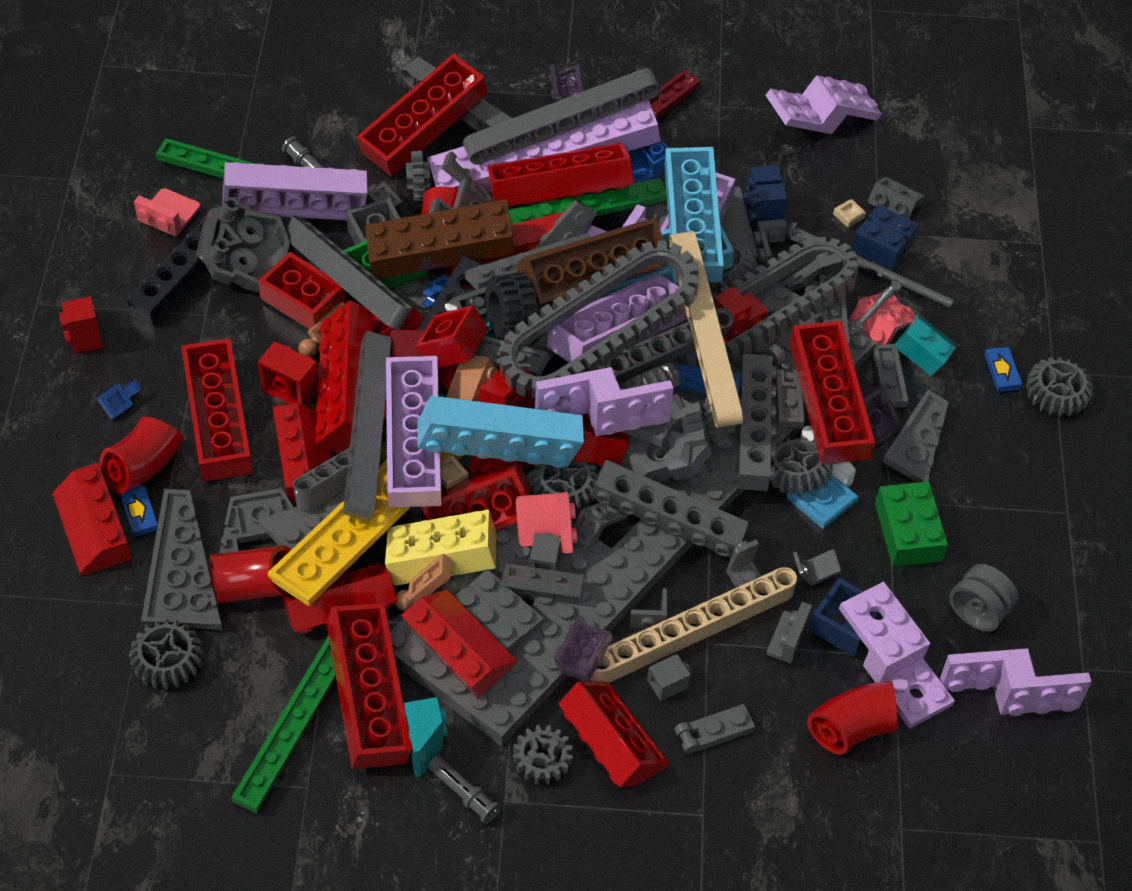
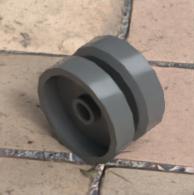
[949,564,1019,632]

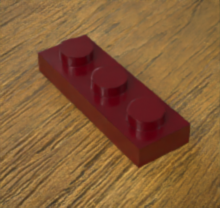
[649,70,700,120]

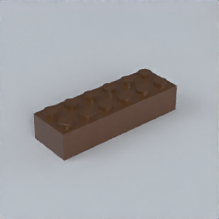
[365,199,516,279]
[515,217,668,309]

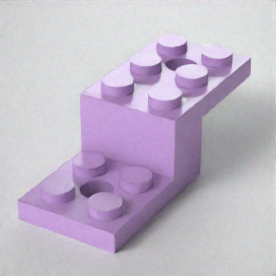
[766,75,882,134]
[535,367,674,436]
[839,582,955,729]
[939,648,1091,716]

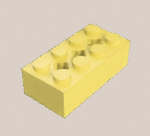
[385,510,497,586]

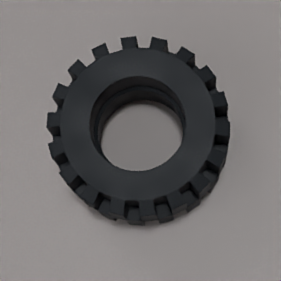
[485,272,538,339]

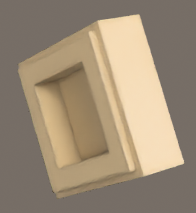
[833,199,866,228]
[440,456,468,489]

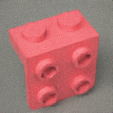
[134,188,200,237]
[848,292,917,345]
[516,492,577,553]

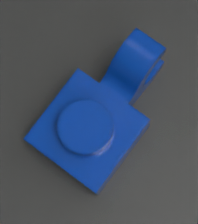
[422,274,450,309]
[97,380,142,419]

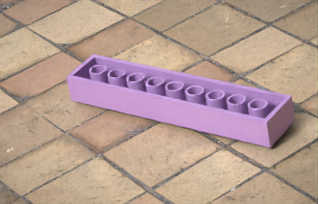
[427,100,661,194]

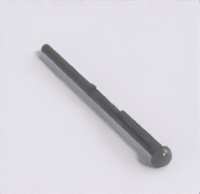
[786,222,954,308]

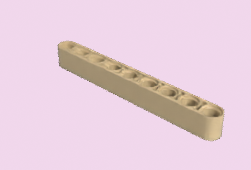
[669,231,743,428]
[589,567,797,683]

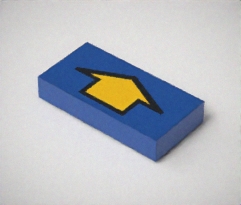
[984,347,1022,392]
[120,485,158,537]

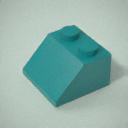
[894,314,956,376]
[404,697,447,778]

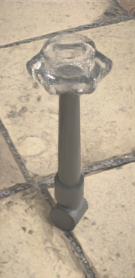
[848,279,901,336]

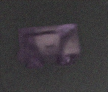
[549,64,586,102]
[554,616,613,682]

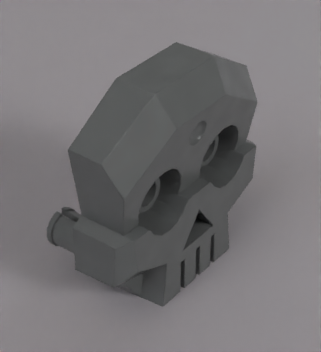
[195,197,290,292]
[620,394,712,483]

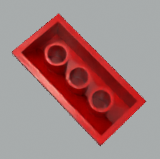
[273,403,332,504]
[421,461,532,530]
[53,463,131,576]
[281,563,397,633]
[401,590,518,699]
[558,681,670,787]

